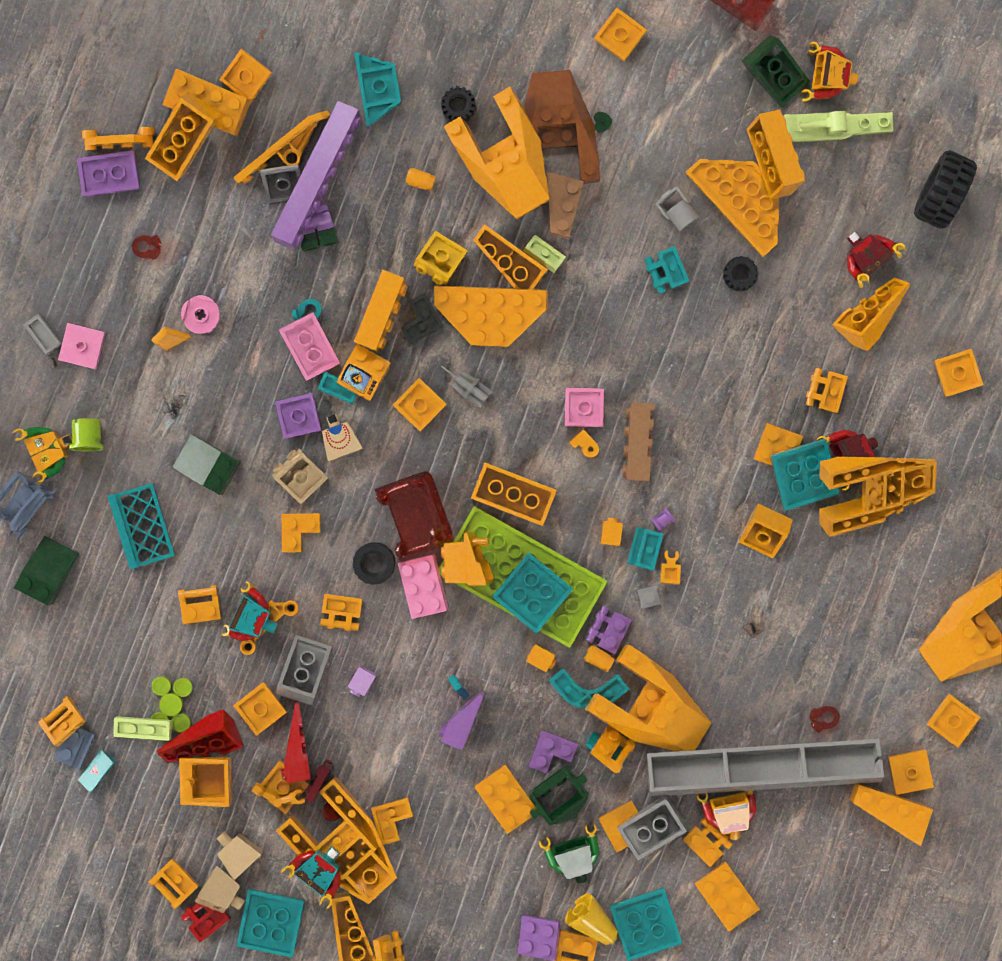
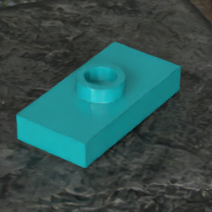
[317,372,357,405]

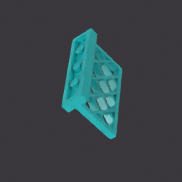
[107,483,175,570]

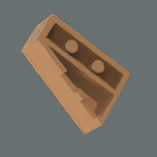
[546,172,584,240]

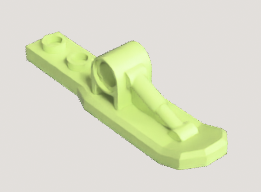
[784,111,894,142]

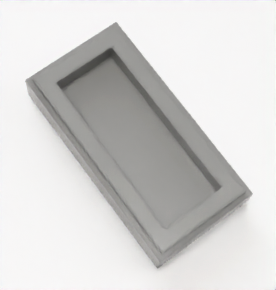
[23,313,62,356]

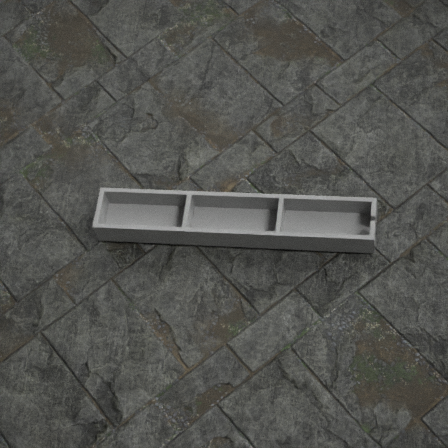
[646,739,884,797]

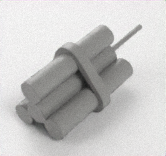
[441,365,493,408]

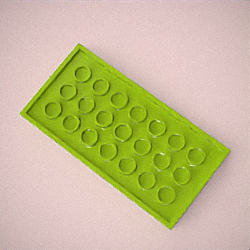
[439,506,608,648]

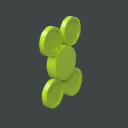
[150,676,193,733]

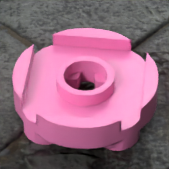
[181,295,221,334]

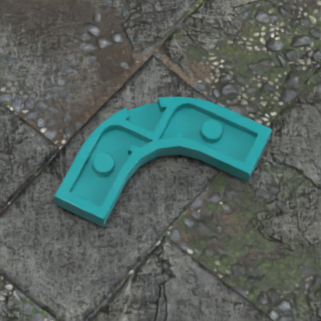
[549,667,630,709]

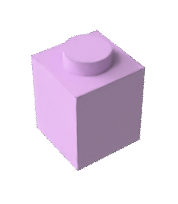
[348,665,377,697]

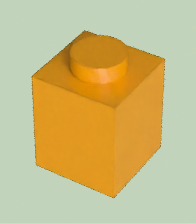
[600,517,623,546]
[526,643,557,672]

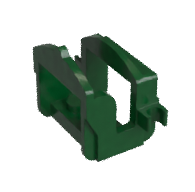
[528,764,589,825]

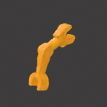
[252,782,305,807]

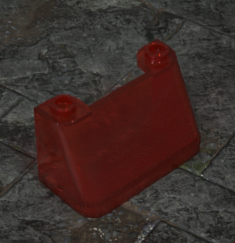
[375,471,454,562]

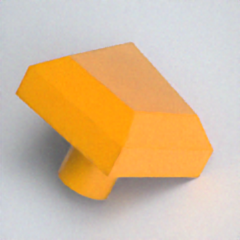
[151,326,191,351]

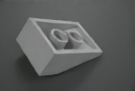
[276,635,332,705]
[617,796,688,860]

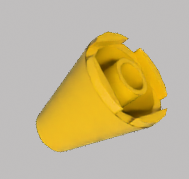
[565,893,618,945]

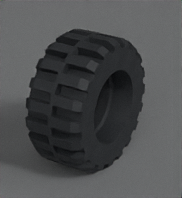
[914,150,977,229]

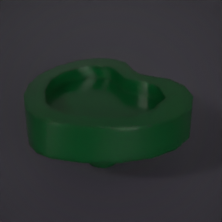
[594,112,612,133]

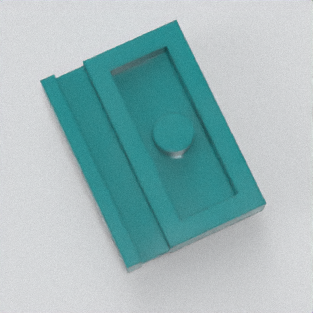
[627,526,664,571]

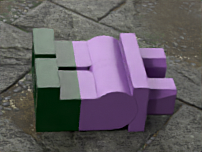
[301,196,339,252]

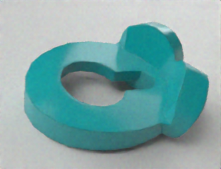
[292,299,322,321]

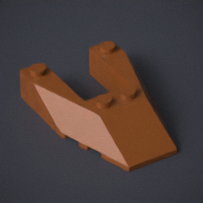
[524,70,600,184]

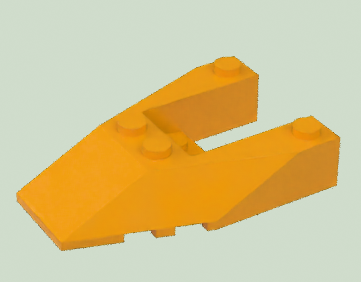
[444,86,550,219]
[819,457,937,537]
[918,568,1002,682]
[585,645,711,752]
[276,776,397,904]

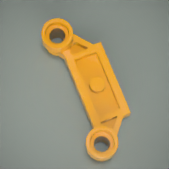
[82,127,155,151]
[240,600,299,655]

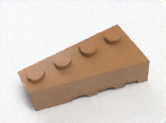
[622,402,655,481]

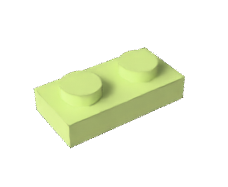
[523,235,566,273]

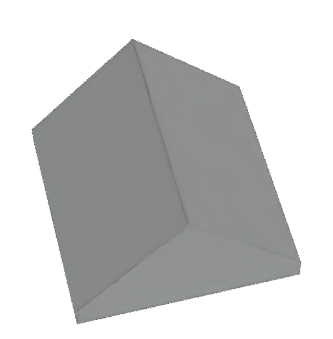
[260,164,302,203]

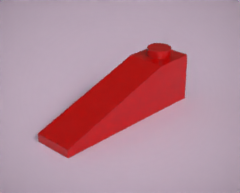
[281,703,310,783]
[157,709,243,763]

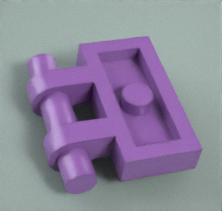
[586,606,632,654]

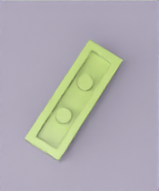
[114,716,172,741]

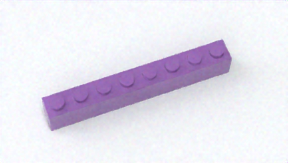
[271,101,362,250]

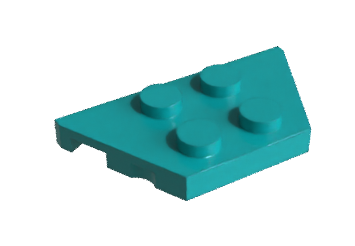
[354,52,402,127]

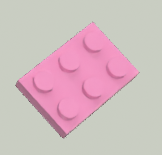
[279,312,340,381]
[398,554,449,619]

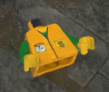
[12,427,72,485]

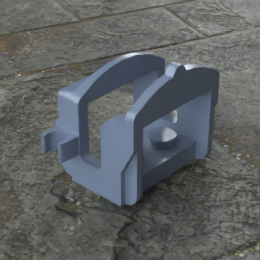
[0,472,58,540]

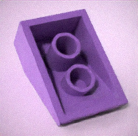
[439,691,484,750]

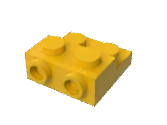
[414,231,468,285]

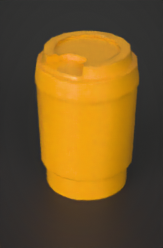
[405,168,436,191]
[584,645,615,672]

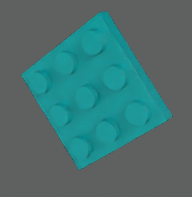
[770,439,839,511]
[492,552,573,634]
[609,887,682,961]
[236,888,305,958]

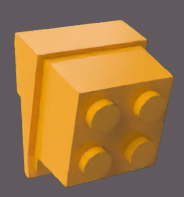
[441,532,494,585]
[179,757,232,807]

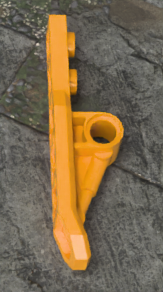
[233,110,331,185]

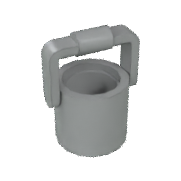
[656,186,699,232]

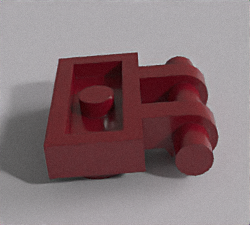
[305,759,332,803]

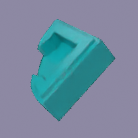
[448,675,469,700]

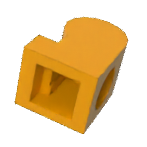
[569,429,599,458]

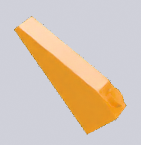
[832,277,910,351]

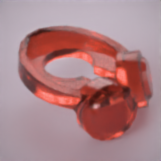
[132,235,161,260]
[809,706,840,733]

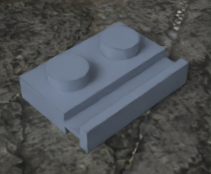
[54,727,96,770]

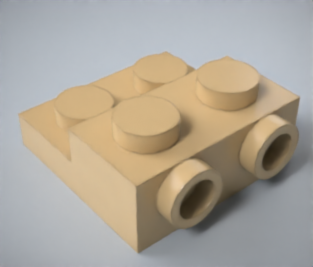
[272,448,328,504]

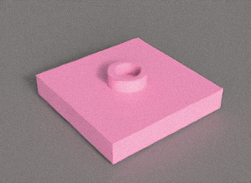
[58,323,106,370]
[565,388,604,427]

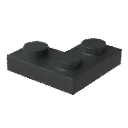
[401,293,444,345]

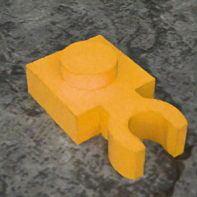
[660,550,681,585]

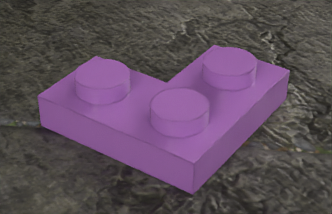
[529,730,578,773]

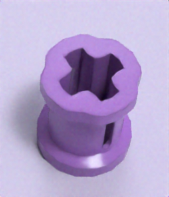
[650,507,675,532]

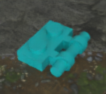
[644,246,689,294]

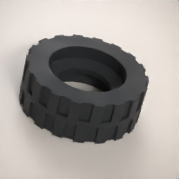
[352,542,396,585]

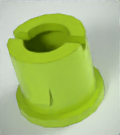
[69,418,104,452]

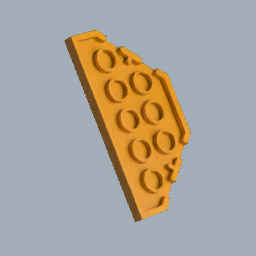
[685,159,779,258]
[434,285,548,347]

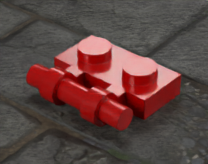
[181,903,231,942]

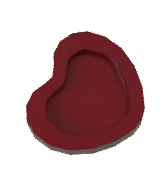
[322,802,341,821]

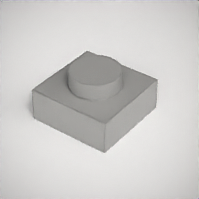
[637,585,661,609]

